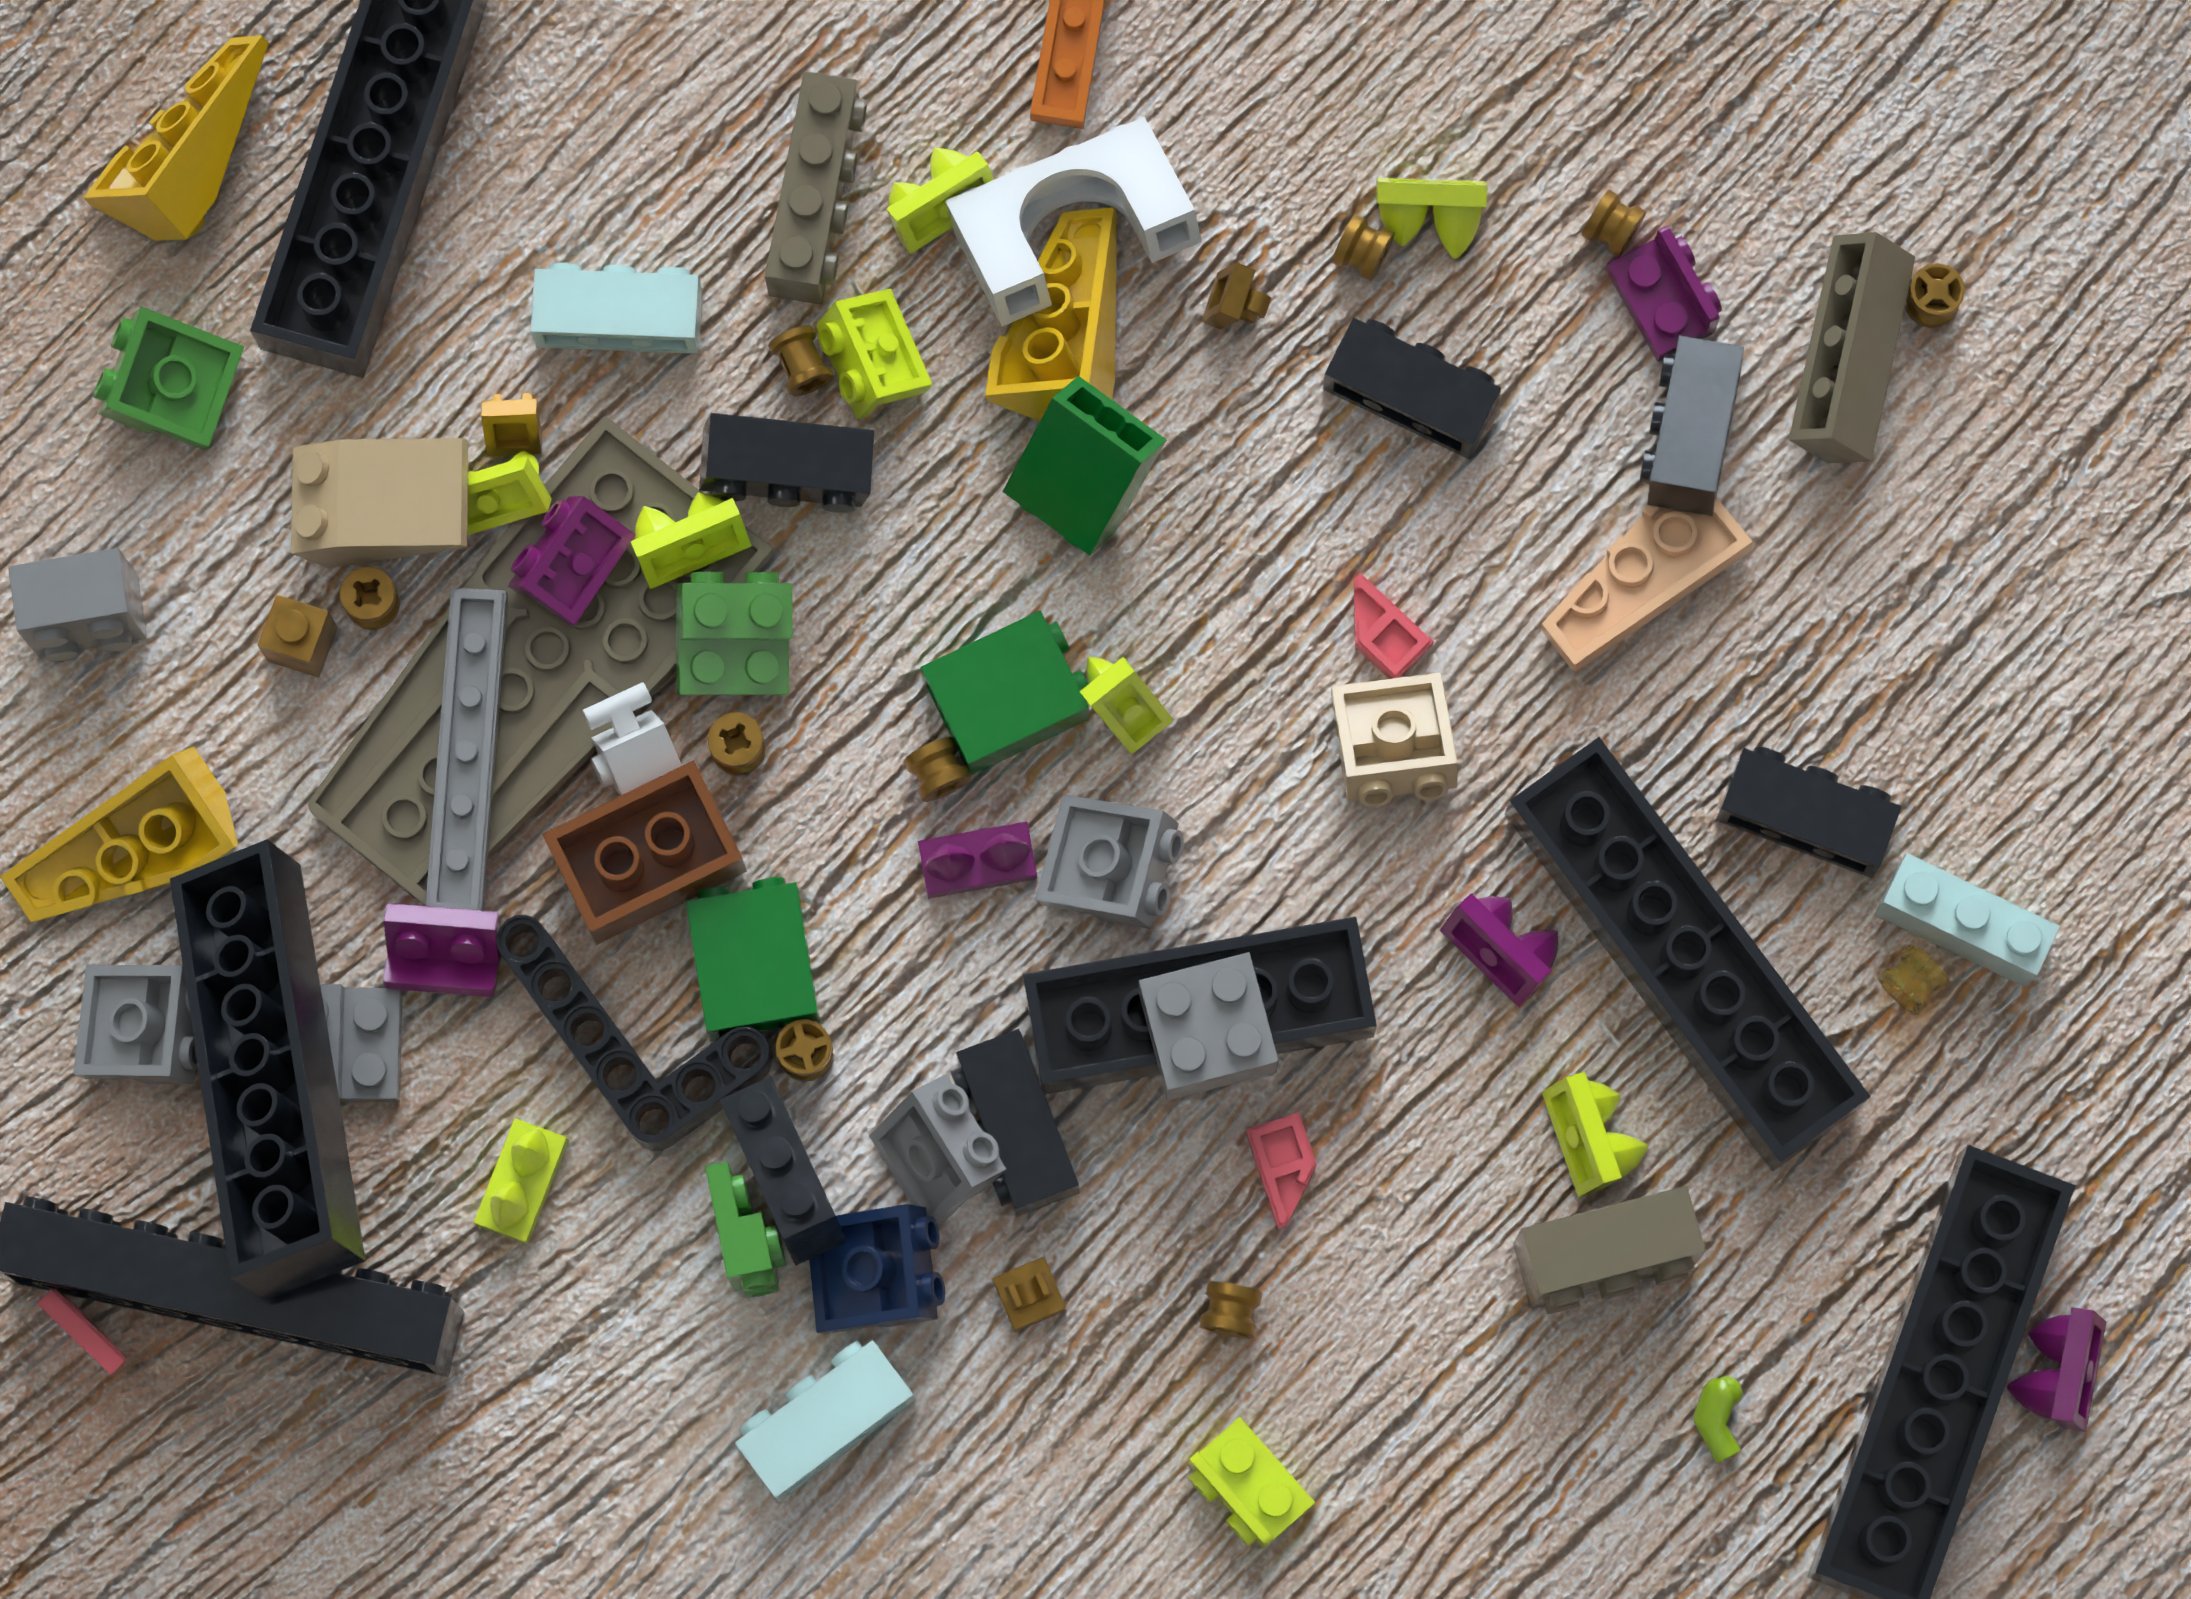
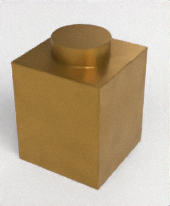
[257,594,338,678]

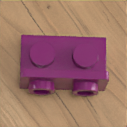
[1605,225,1722,362]
[508,496,636,625]
[383,903,502,997]

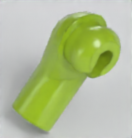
[1693,1376,1743,1464]

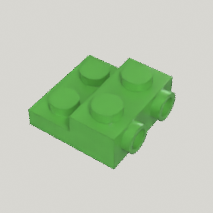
[93,306,244,450]
[676,572,793,695]
[705,1161,786,1298]

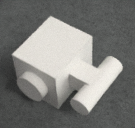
[582,682,682,796]

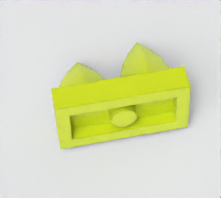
[886,148,994,254]
[1376,178,1487,259]
[467,450,552,535]
[630,492,752,589]
[1079,656,1175,755]
[1542,1072,1648,1197]
[473,1118,569,1245]

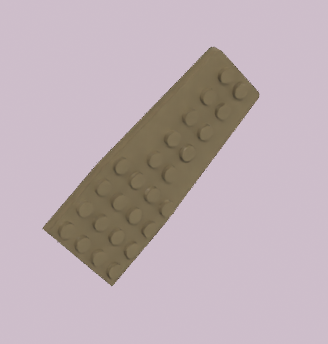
[308,415,774,906]

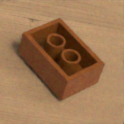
[542,760,747,945]

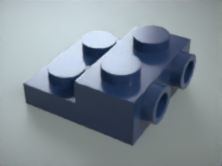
[809,1204,946,1334]

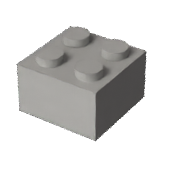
[8,548,147,661]
[1139,952,1279,1101]

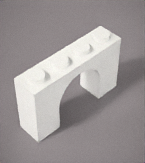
[945,117,1202,326]

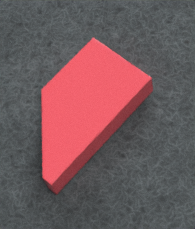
[1354,573,1434,679]
[1245,1112,1317,1230]
[37,1289,126,1376]

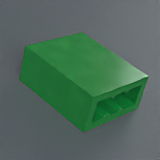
[1002,376,1167,556]
[921,610,1089,776]
[686,877,820,1041]

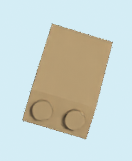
[291,438,468,568]

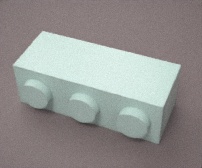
[531,262,703,354]
[1874,853,2060,987]
[735,1340,915,1503]

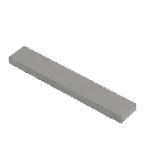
[425,588,508,911]

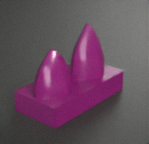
[918,821,1037,899]
[1439,893,1558,1008]
[2007,1307,2107,1432]

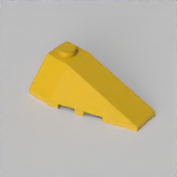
[84,35,269,241]
[985,207,1117,421]
[0,746,239,922]

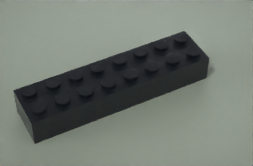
[250,0,488,378]
[1504,737,1871,1172]
[170,839,366,1300]
[1807,1145,2076,1599]
[0,1196,464,1378]

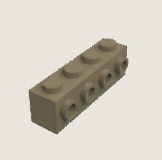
[765,71,867,305]
[1789,232,1915,463]

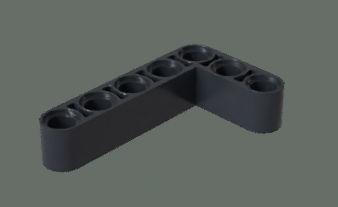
[497,915,772,1151]

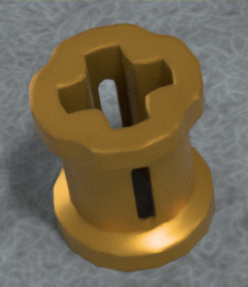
[768,325,834,397]

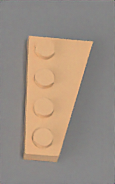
[1542,497,1753,673]

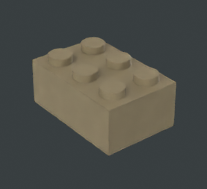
[1513,1185,1706,1314]

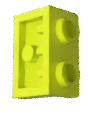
[817,288,933,419]
[1188,1417,1315,1549]

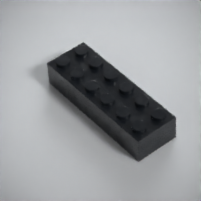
[1023,917,1377,1094]

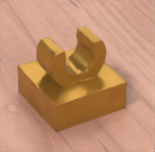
[1201,262,1272,330]
[481,393,542,457]
[992,1256,1067,1332]

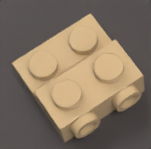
[1331,673,1458,808]

